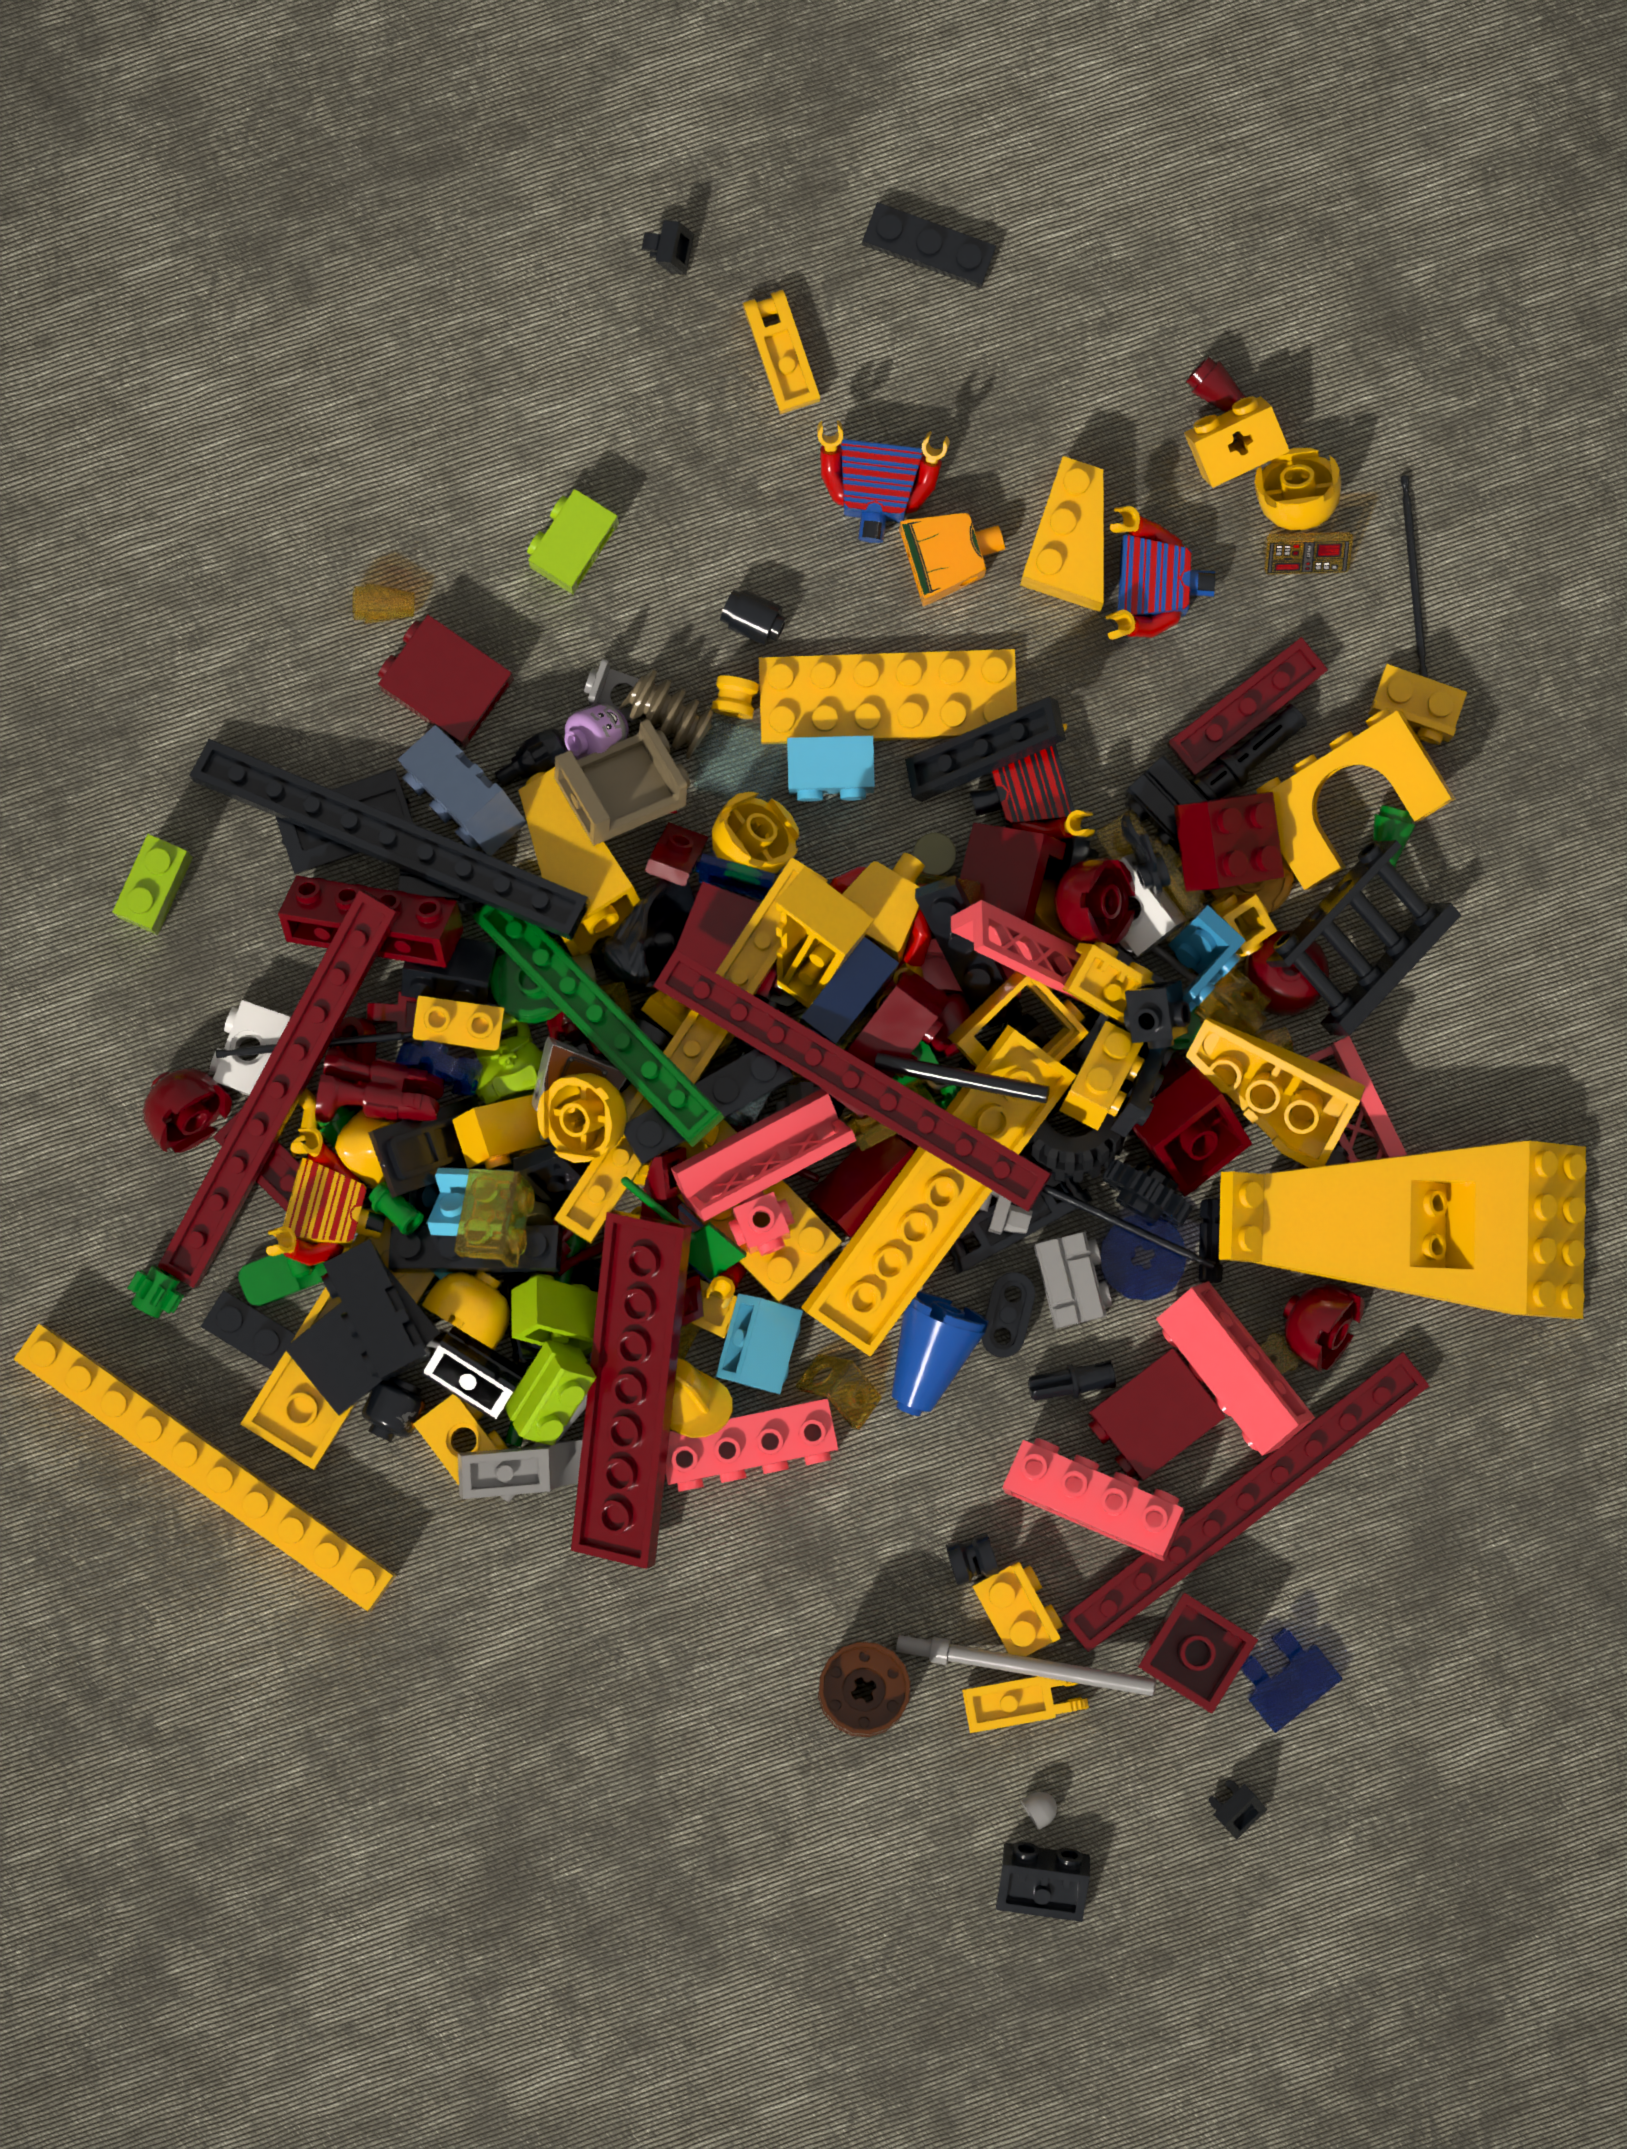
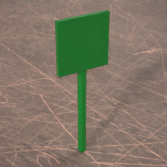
[621,1177,747,1280]

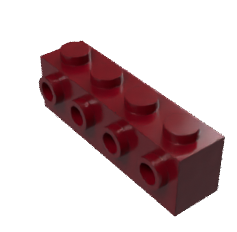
[278,875,464,968]

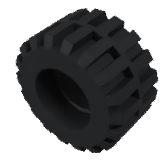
[1023,1062,1125,1182]

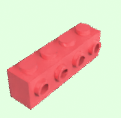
[1156,1281,1315,1456]
[665,1398,838,1492]
[1003,1438,1185,1561]

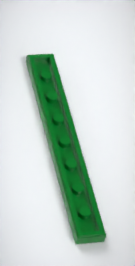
[472,904,725,1147]

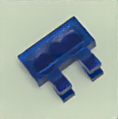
[1240,1628,1343,1733]

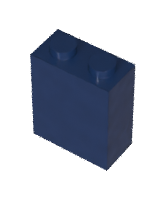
[799,937,899,1047]

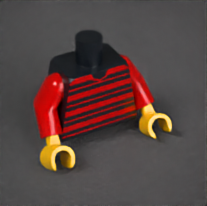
[970,724,1095,840]

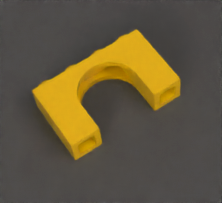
[1256,708,1456,890]

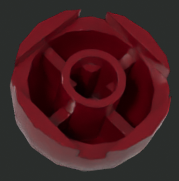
[1054,858,1135,944]
[1243,930,1329,1016]
[143,1068,232,1153]
[1283,1284,1365,1372]

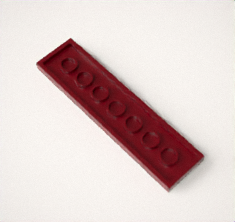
[571,1210,692,1569]

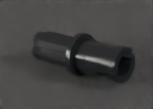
[1028,1360,1116,1401]

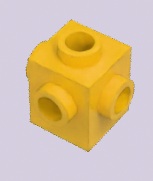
[1211,892,1277,957]

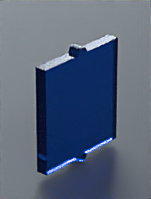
[695,853,775,900]

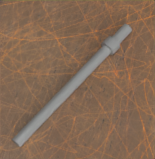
[896,1635,1156,1696]

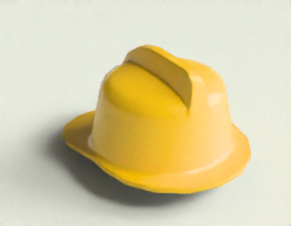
[670,1358,733,1438]

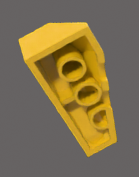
[1186,1017,1365,1168]

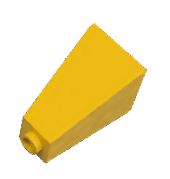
[518,767,640,957]

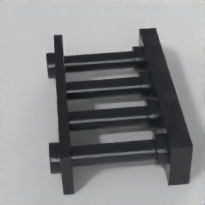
[1266,840,1461,1036]

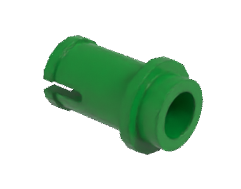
[369,1181,424,1235]

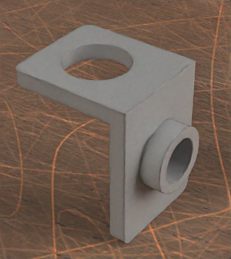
[584,658,639,722]

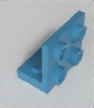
[1167,905,1246,1012]

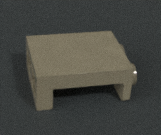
[554,719,690,846]

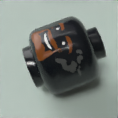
[361,1377,426,1442]

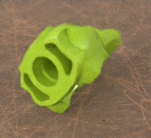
[473,1012,543,1105]

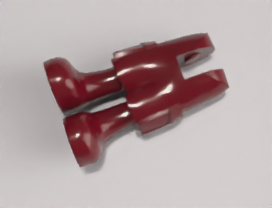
[315,1047,445,1123]

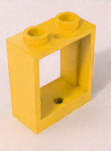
[948,971,1089,1068]

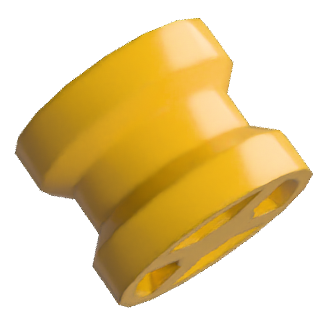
[711,675,759,719]

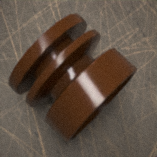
[818,1642,911,1738]

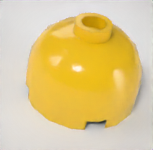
[1254,448,1341,530]
[712,791,800,880]
[537,1073,627,1163]
[422,1272,510,1350]

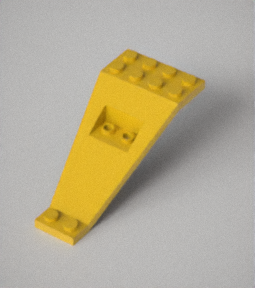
[1219,1141,1587,1319]

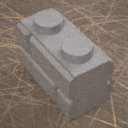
[1034,1232,1112,1330]

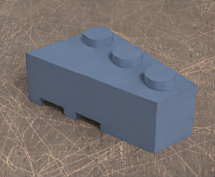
[397,725,527,856]

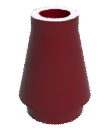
[1186,356,1246,413]

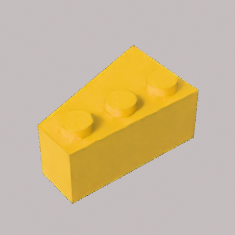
[1020,456,1104,612]

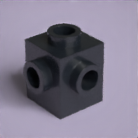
[1124,980,1191,1049]

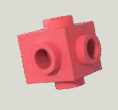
[728,1191,795,1256]

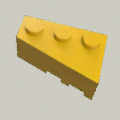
[775,867,874,1008]

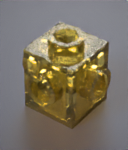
[1194,967,1272,1036]

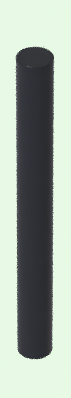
[874,1052,1050,1103]

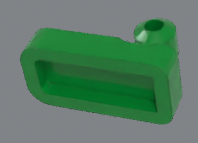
[238,1254,327,1306]

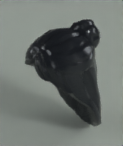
[591,879,695,993]

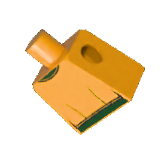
[899,513,1005,606]

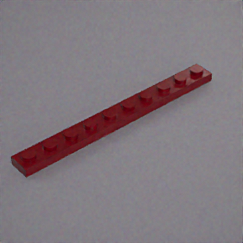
[158,890,401,1288]
[653,949,1052,1212]
[1061,1352,1430,1652]

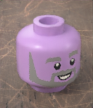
[564,703,629,759]

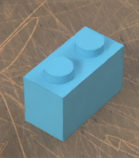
[787,736,875,802]
[715,1293,803,1394]

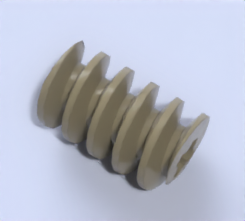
[618,669,713,759]

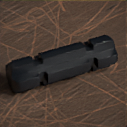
[1198,1199,1223,1283]

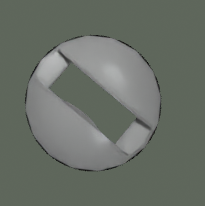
[1020,1791,1057,1830]

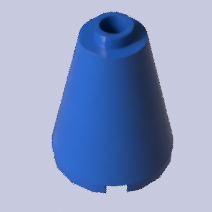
[891,1291,989,1416]

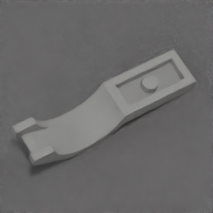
[458,1439,583,1499]

